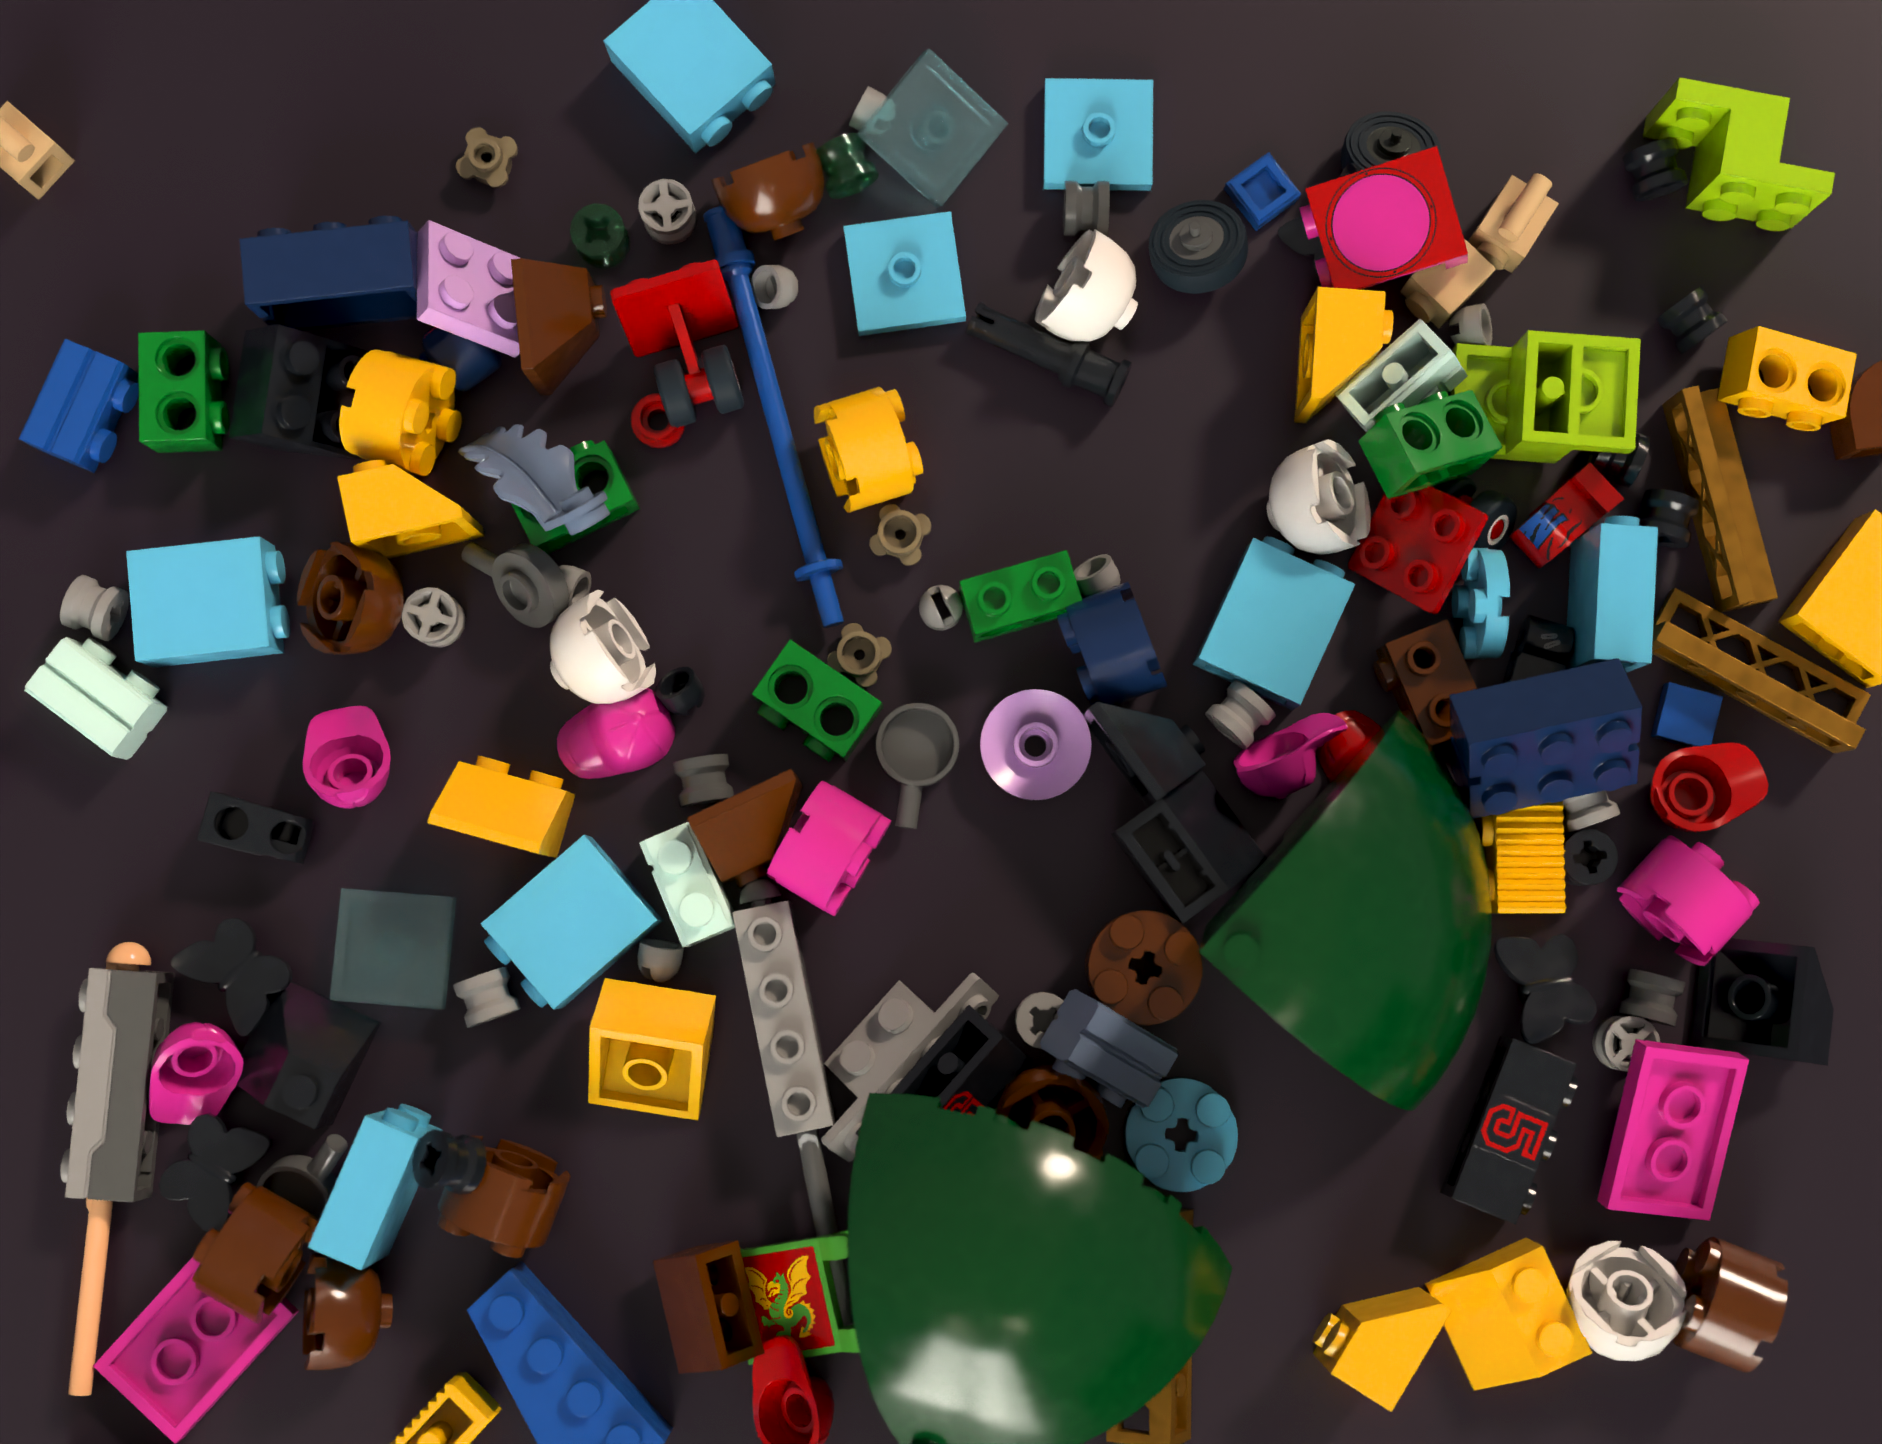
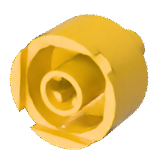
[339,349,462,476]
[814,387,923,513]

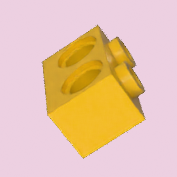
[1717,326,1857,431]

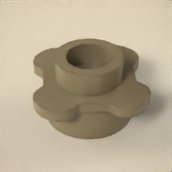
[456,127,518,188]
[869,504,931,566]
[827,623,892,687]

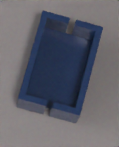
[239,216,418,331]
[1449,658,1642,819]

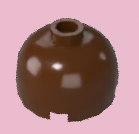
[711,142,825,240]
[297,541,405,655]
[995,1065,1109,1160]
[302,1253,393,1370]

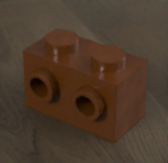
[1374,619,1477,746]
[653,1240,765,1374]

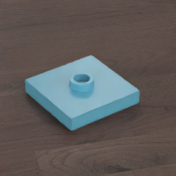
[1043,78,1153,191]
[844,211,966,336]

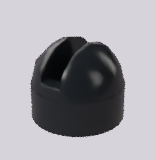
[655,667,705,716]

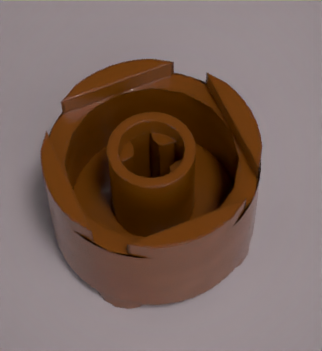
[1085,911,1203,1025]
[437,1135,571,1258]
[192,1182,320,1324]
[1672,1237,1788,1373]

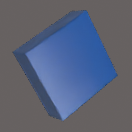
[1224,152,1301,231]
[1650,682,1723,747]

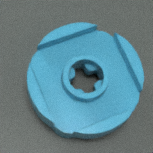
[1452,548,1510,660]
[1124,1077,1238,1192]

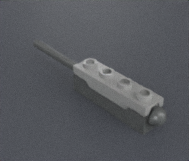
[732,879,854,1325]

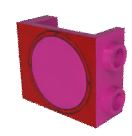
[1299,146,1468,290]

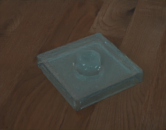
[857,48,1008,207]
[330,888,457,1009]

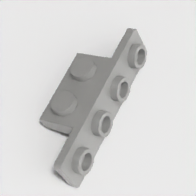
[821,972,999,1162]

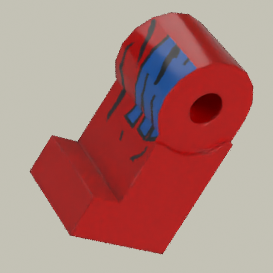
[1509,462,1624,569]

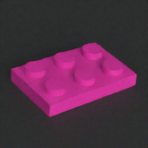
[1597,1039,1749,1221]
[93,1257,299,1444]

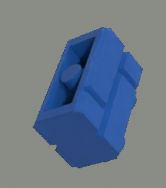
[19,339,139,473]

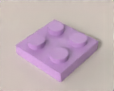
[417,220,520,358]

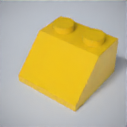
[1295,287,1393,423]
[337,460,485,559]
[427,755,575,858]
[588,978,716,1121]
[1425,1237,1592,1390]
[1313,1287,1452,1412]

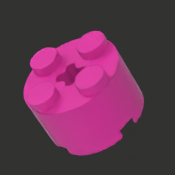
[767,780,892,917]
[1617,835,1760,966]

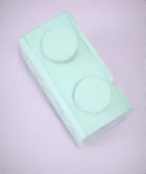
[1335,319,1468,433]
[25,637,168,760]
[639,822,735,947]

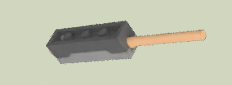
[61,942,175,1396]

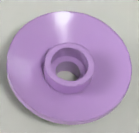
[980,689,1092,800]

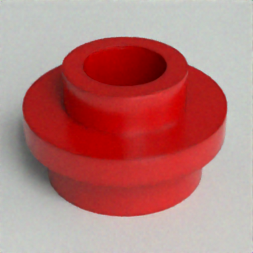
[631,393,686,448]

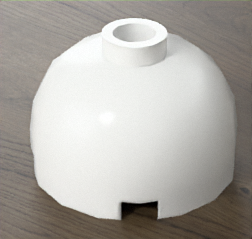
[1035,229,1138,342]
[1267,439,1371,555]
[550,590,656,704]
[1566,1241,1687,1361]

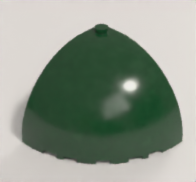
[1199,710,1492,1111]
[848,1093,1232,1444]

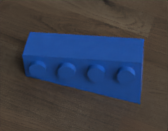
[467,1261,673,1444]

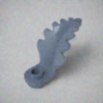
[458,424,610,535]

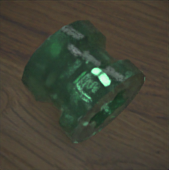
[817,133,879,199]
[570,203,630,269]

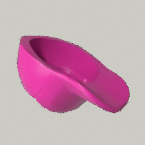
[557,688,675,779]
[303,706,391,809]
[1233,713,1348,799]
[149,1022,244,1125]

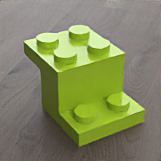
[1643,77,1835,231]
[1450,330,1641,464]

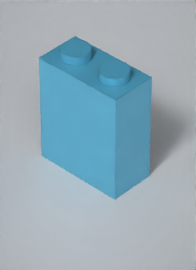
[603,0,776,153]
[1565,516,1658,673]
[126,536,290,668]
[1193,536,1355,711]
[481,835,664,1010]
[308,1104,443,1270]

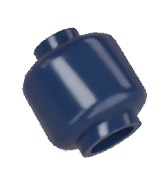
[419,326,502,391]

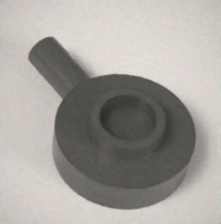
[461,542,569,628]
[876,703,959,829]
[257,1134,348,1219]

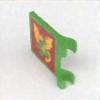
[740,1230,860,1365]

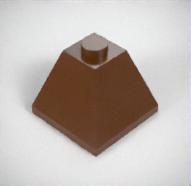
[511,258,607,396]
[687,769,803,888]

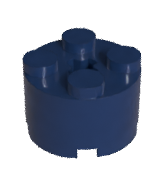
[1057,582,1167,706]

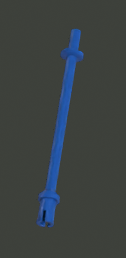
[703,206,844,628]

